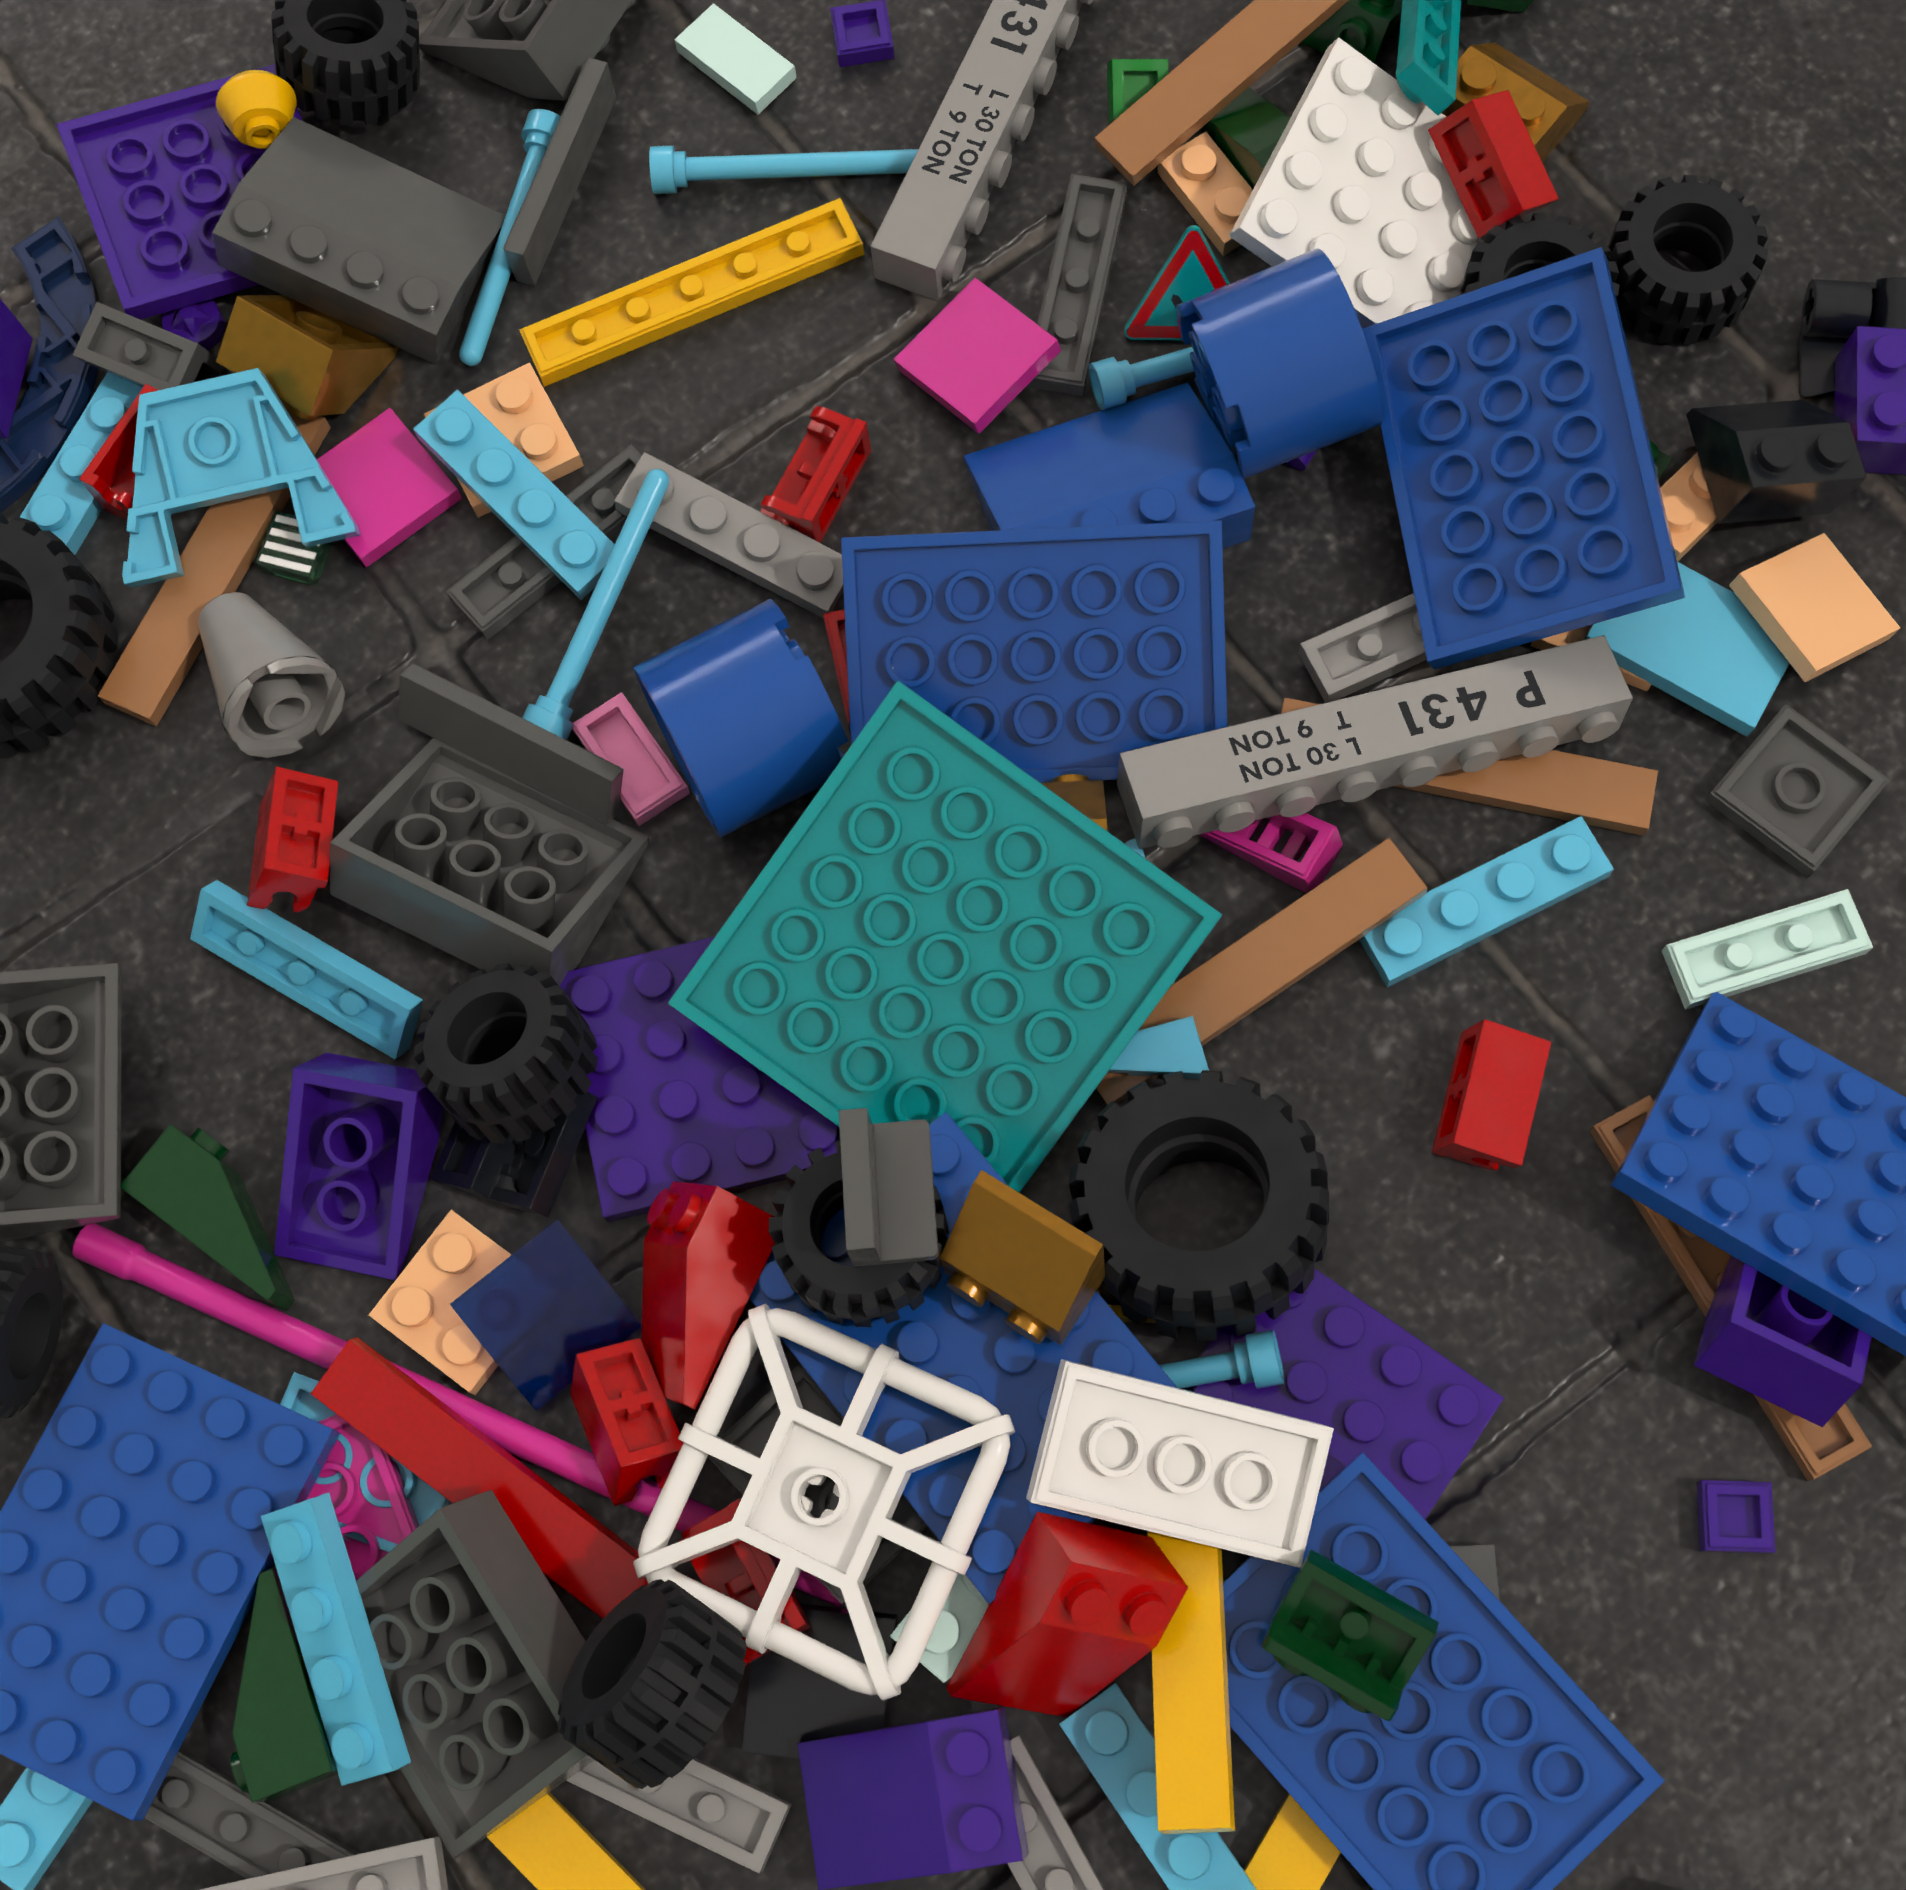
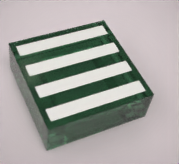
[255,511,333,586]

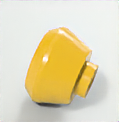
[216,70,297,149]

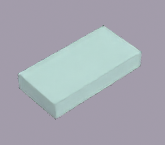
[674,3,797,115]

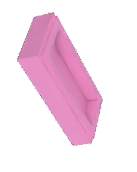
[572,692,690,827]

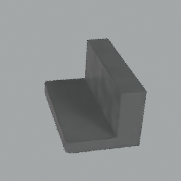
[73,302,225,390]
[839,1108,939,1267]

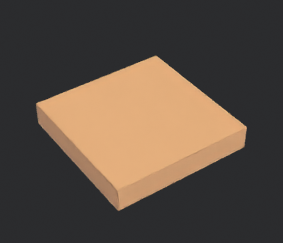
[1729,533,1900,682]

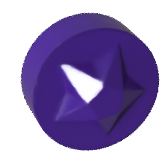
[162,299,225,351]

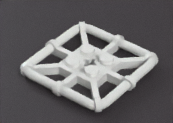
[633,1304,1015,1701]

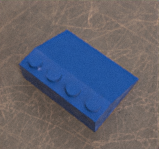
[964,382,1255,549]

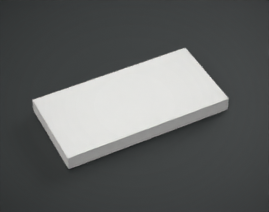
[1026,1359,1334,1568]

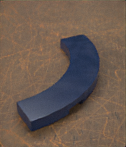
[0,216,99,513]

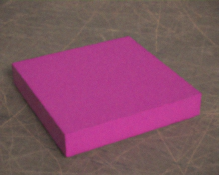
[893,277,1061,434]
[317,408,463,568]

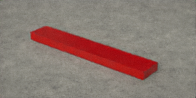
[310,1337,648,1619]

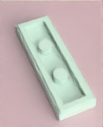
[1662,889,1873,1010]

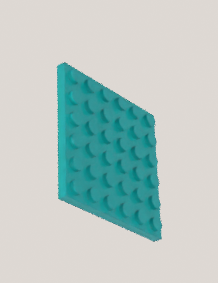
[668,681,1222,1192]

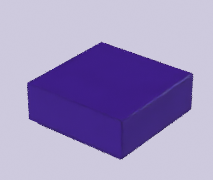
[830,0,895,67]
[1696,1480,1776,1554]

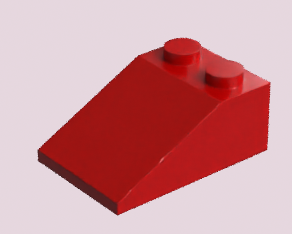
[641,1181,774,1410]
[946,1511,1188,1717]

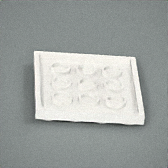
[1229,38,1485,329]

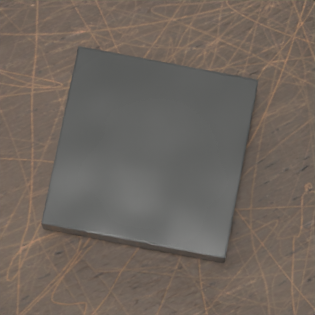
[1705,704,1890,878]

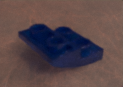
[450,1219,642,1411]

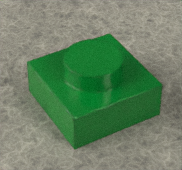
[1107,59,1169,123]

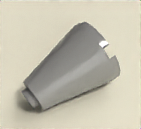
[198,592,345,758]

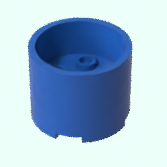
[1176,248,1383,479]
[632,599,849,838]

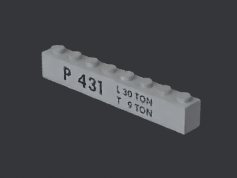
[870,0,1093,301]
[1117,635,1633,849]

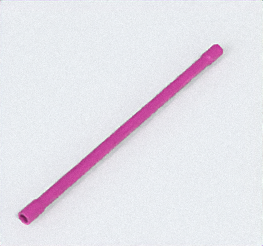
[72,1223,842,1608]

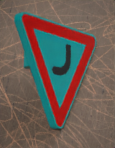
[1124,225,1230,340]

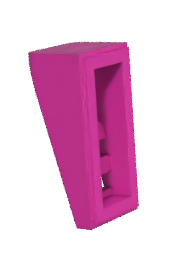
[1199,813,1343,893]

